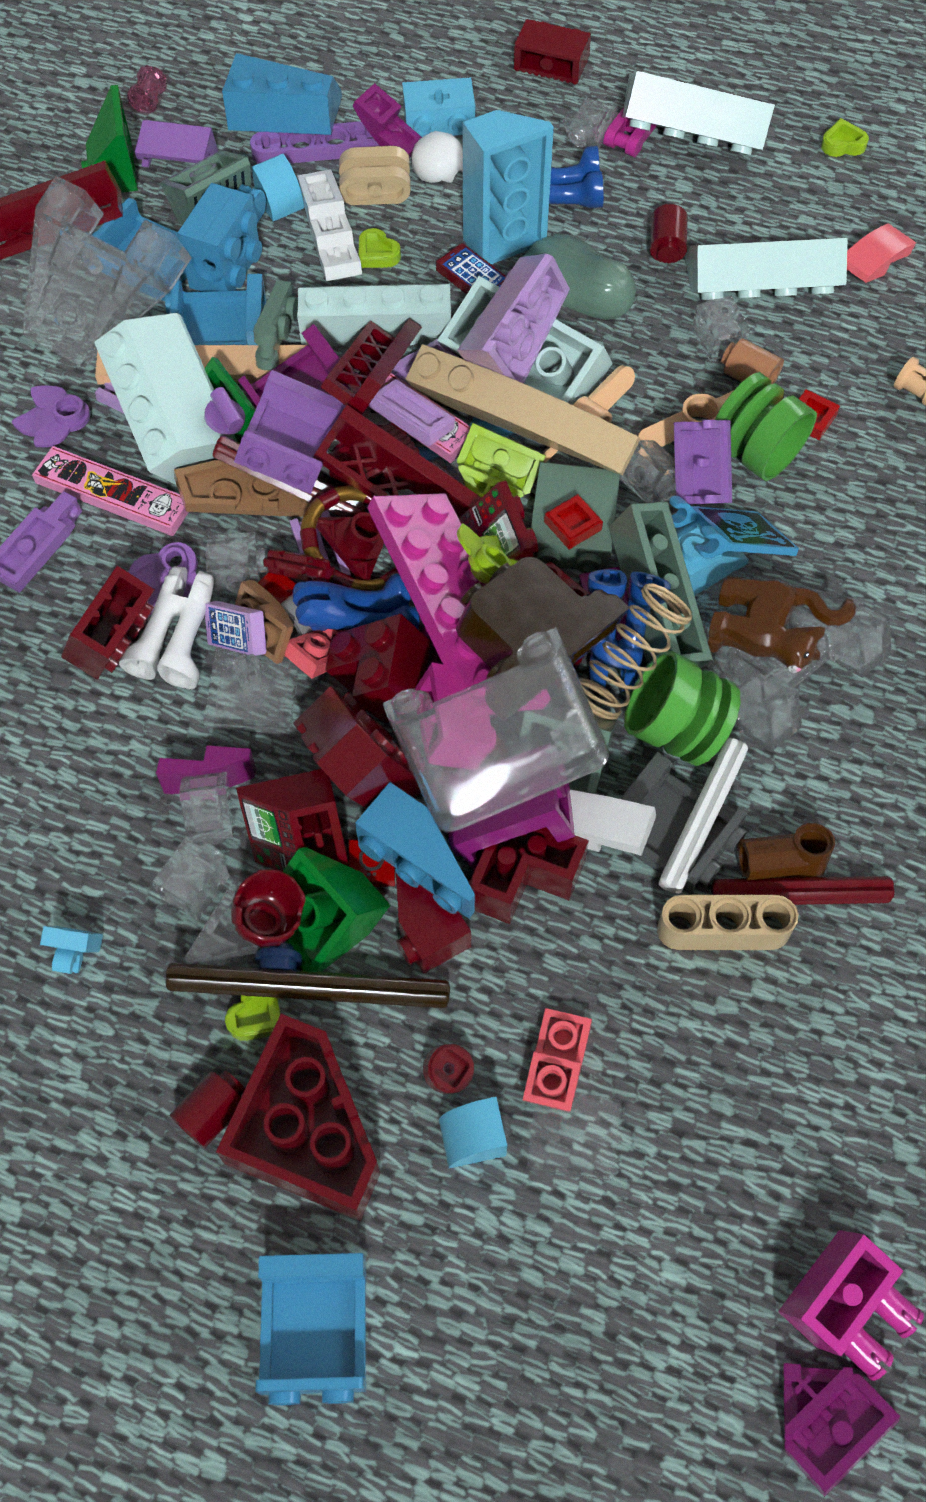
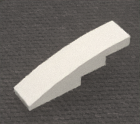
[297,169,362,281]
[570,790,656,856]

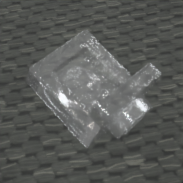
[562,97,618,150]

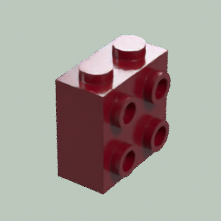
[61,565,155,680]

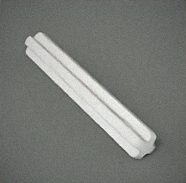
[659,738,748,894]

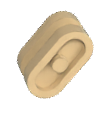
[339,146,411,205]

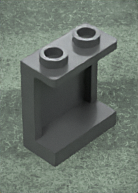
[620,752,747,895]

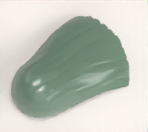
[523,233,636,320]

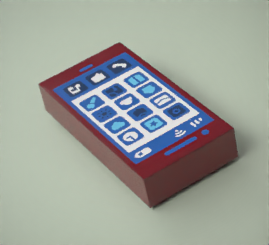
[436,243,506,294]

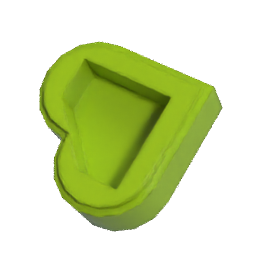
[821,118,869,157]
[359,228,401,268]
[225,995,281,1041]

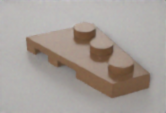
[174,460,311,517]

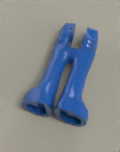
[549,146,604,209]
[587,569,671,692]
[293,573,419,631]

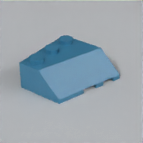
[222,53,342,135]

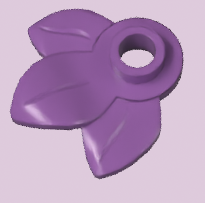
[12,385,90,448]
[128,542,198,616]

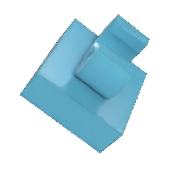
[40,926,103,974]

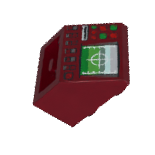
[459,481,538,561]
[236,769,349,872]

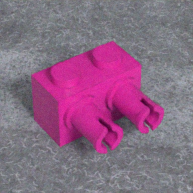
[778,1230,924,1381]

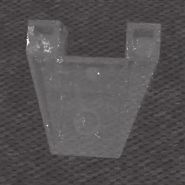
[22,176,192,368]
[696,571,891,752]

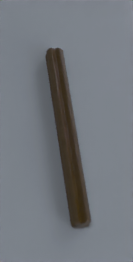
[165,962,450,1008]

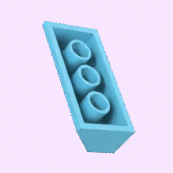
[462,110,554,264]

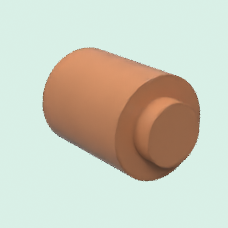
[721,338,784,384]

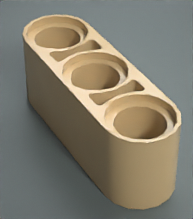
[657,895,799,950]

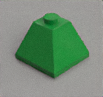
[81,85,138,193]
[283,847,391,972]

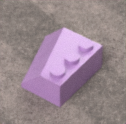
[457,254,570,383]

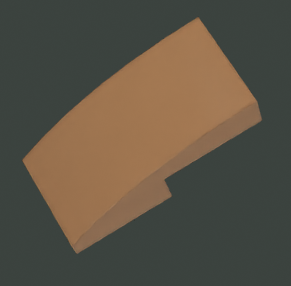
[235,579,294,664]

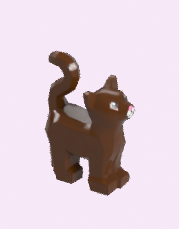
[708,576,856,673]

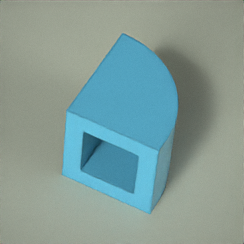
[251,154,304,221]
[439,1097,507,1168]

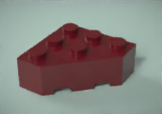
[293,686,427,809]
[216,1014,380,1222]

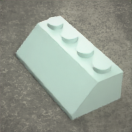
[623,71,775,155]
[685,238,848,300]
[437,276,613,405]
[297,283,451,347]
[94,313,237,484]

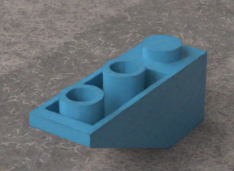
[355,782,475,919]

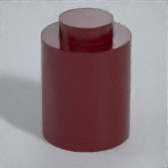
[650,204,688,264]
[169,1070,245,1149]

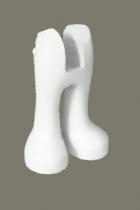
[119,566,214,689]

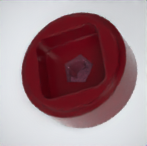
[423,1044,474,1094]

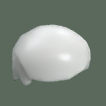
[412,131,463,183]

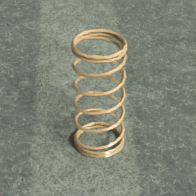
[572,583,692,720]

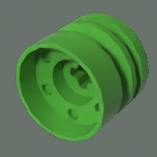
[715,372,817,481]
[624,651,741,766]

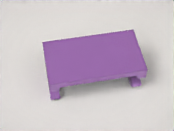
[135,120,218,167]
[674,420,732,505]

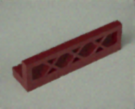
[0,160,123,260]
[320,318,422,415]
[312,405,481,519]

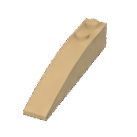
[405,344,640,476]

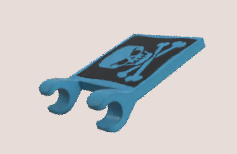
[669,496,799,559]

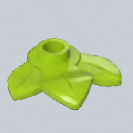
[457,523,518,584]

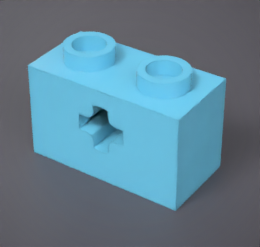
[402,77,475,137]

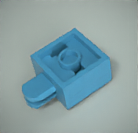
[177,183,266,292]

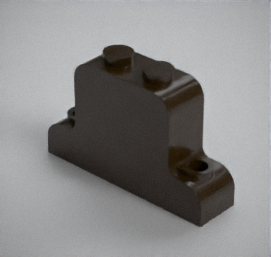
[456,557,629,721]

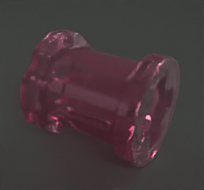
[127,65,167,114]

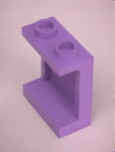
[234,370,346,494]

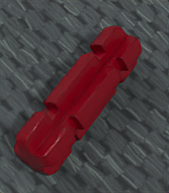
[263,549,335,582]

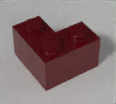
[325,614,431,723]
[469,827,589,924]

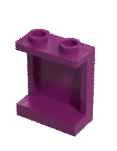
[238,324,350,409]
[447,740,575,870]

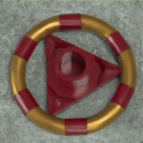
[300,486,399,591]

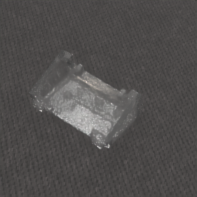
[383,628,610,831]

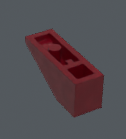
[396,873,471,974]

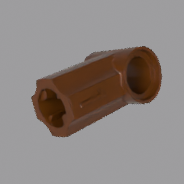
[737,823,835,880]

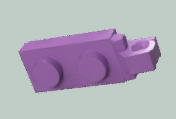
[0,491,82,593]

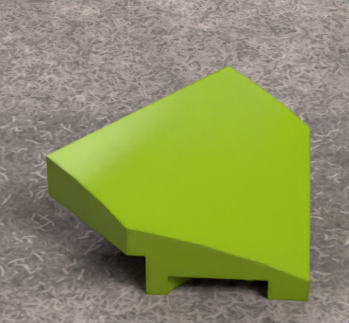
[457,423,546,498]

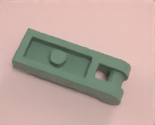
[253,280,298,370]

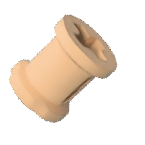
[894,357,926,406]

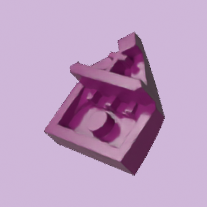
[783,1363,900,1497]

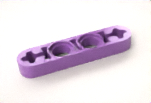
[250,121,379,164]

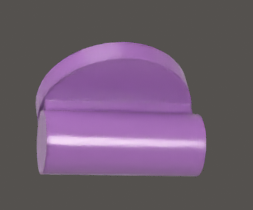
[204,387,245,435]

